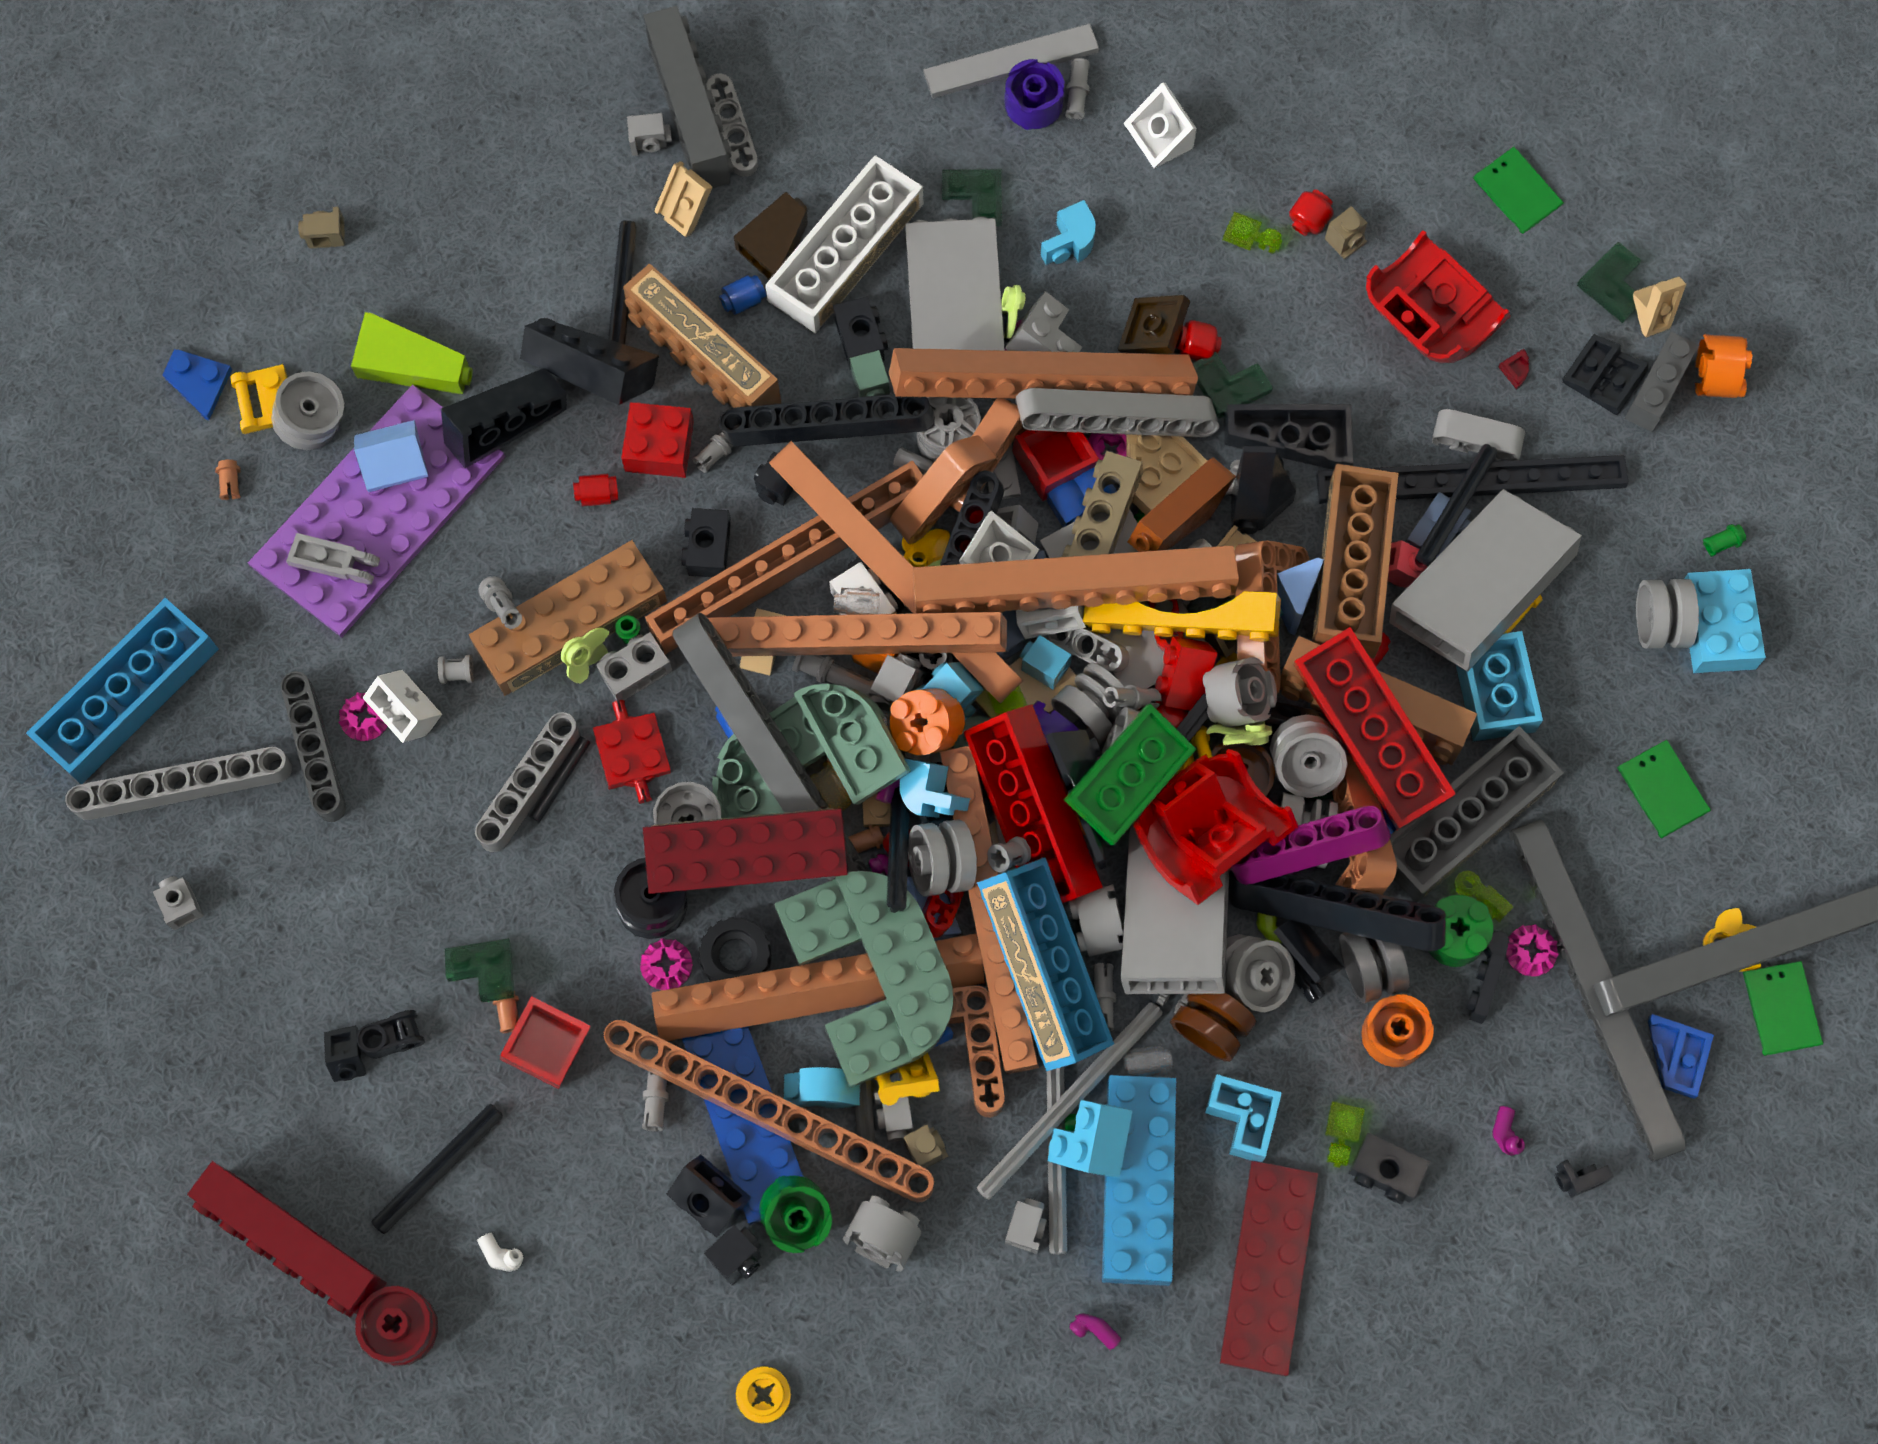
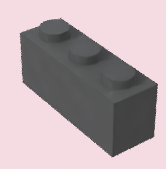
[1624,332,1699,432]

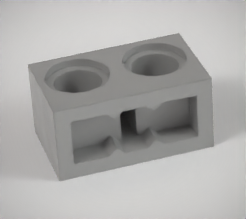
[596,632,672,703]
[870,653,928,701]

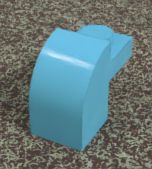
[1041,200,1095,265]
[900,758,970,818]
[784,1067,860,1109]

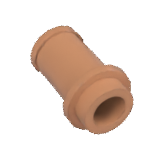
[215,460,241,500]
[848,824,883,853]
[493,990,519,1033]

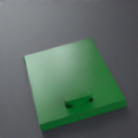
[1473,147,1564,234]
[1617,740,1711,838]
[1743,961,1823,1056]

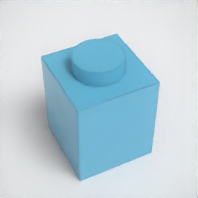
[1020,635,1072,690]

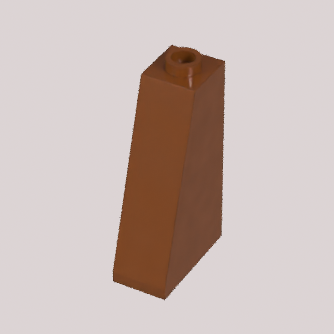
[1127,457,1236,552]

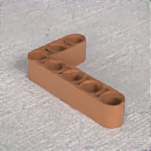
[1235,540,1310,694]
[1332,754,1397,895]

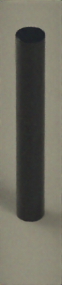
[529,736,591,823]

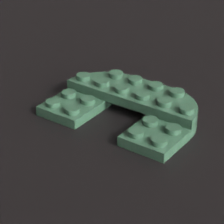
[712,684,911,818]
[774,871,953,1088]

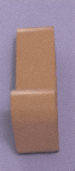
[950,398,1027,512]
[889,435,999,544]
[948,985,1004,1118]

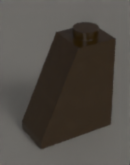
[734,192,808,280]

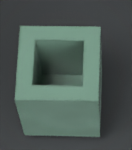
[850,350,890,397]

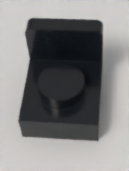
[324,1025,366,1082]
[1555,1160,1613,1198]

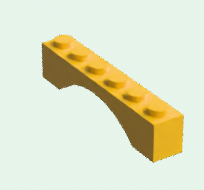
[1083,591,1281,642]

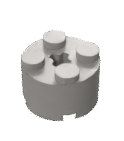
[1203,657,1277,727]
[1069,884,1124,957]
[843,1195,922,1271]

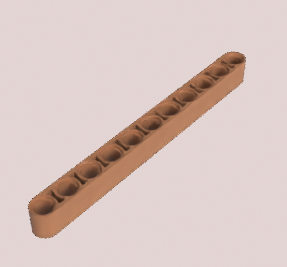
[769,441,1023,703]
[604,1020,934,1203]

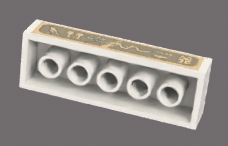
[765,155,923,334]

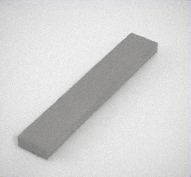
[924,24,1099,98]

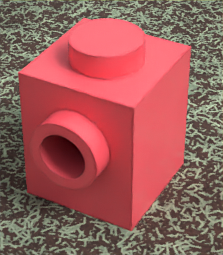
[1388,540,1427,588]

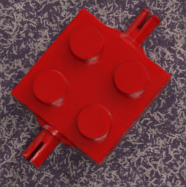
[593,700,671,804]

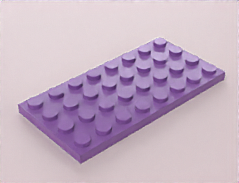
[248,384,505,638]

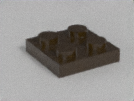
[1118,295,1191,354]

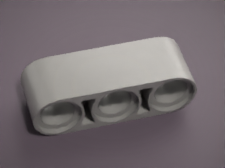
[1432,409,1526,461]

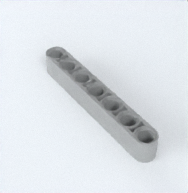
[1016,388,1219,437]
[65,747,292,820]

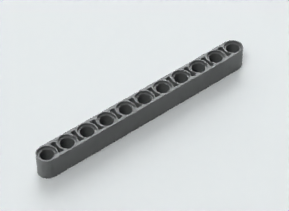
[672,613,870,882]
[1509,820,1686,1162]
[1593,885,1878,1017]

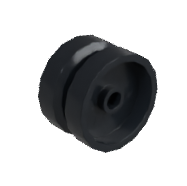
[614,858,688,939]

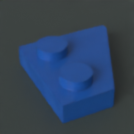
[162,349,232,420]
[1648,1014,1714,1099]

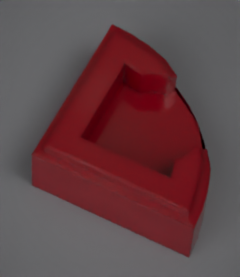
[1498,348,1529,390]

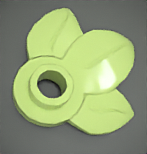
[1002,285,1025,339]
[561,628,610,684]
[1206,721,1272,745]

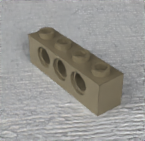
[1062,451,1143,557]

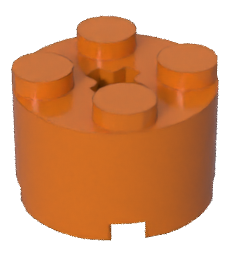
[1695,334,1752,398]
[890,688,965,755]
[1362,994,1434,1067]

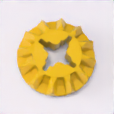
[736,1367,791,1423]

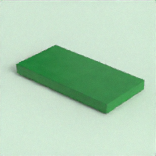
[1064,703,1196,845]

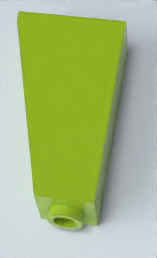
[351,312,473,394]

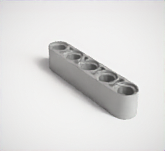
[475,712,580,852]

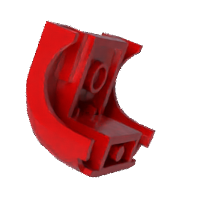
[1366,230,1511,364]
[1132,749,1299,905]

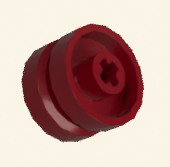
[355,1286,438,1366]

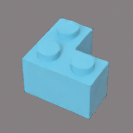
[916,662,984,725]
[1205,1075,1282,1163]
[1047,1100,1133,1178]

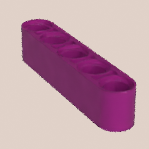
[1231,806,1390,885]

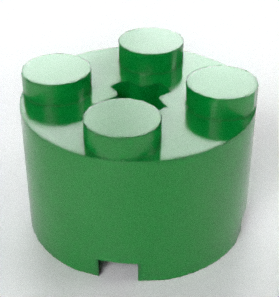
[1428,895,1493,967]
[759,1176,832,1253]

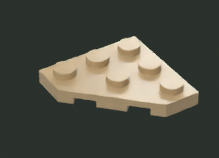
[1126,434,1207,515]

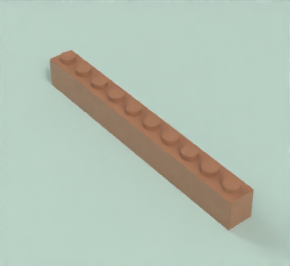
[889,348,1198,399]
[645,460,923,654]
[913,545,1239,614]
[685,612,1007,657]
[940,746,1040,1074]
[651,934,984,1041]

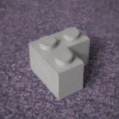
[1005,291,1082,352]

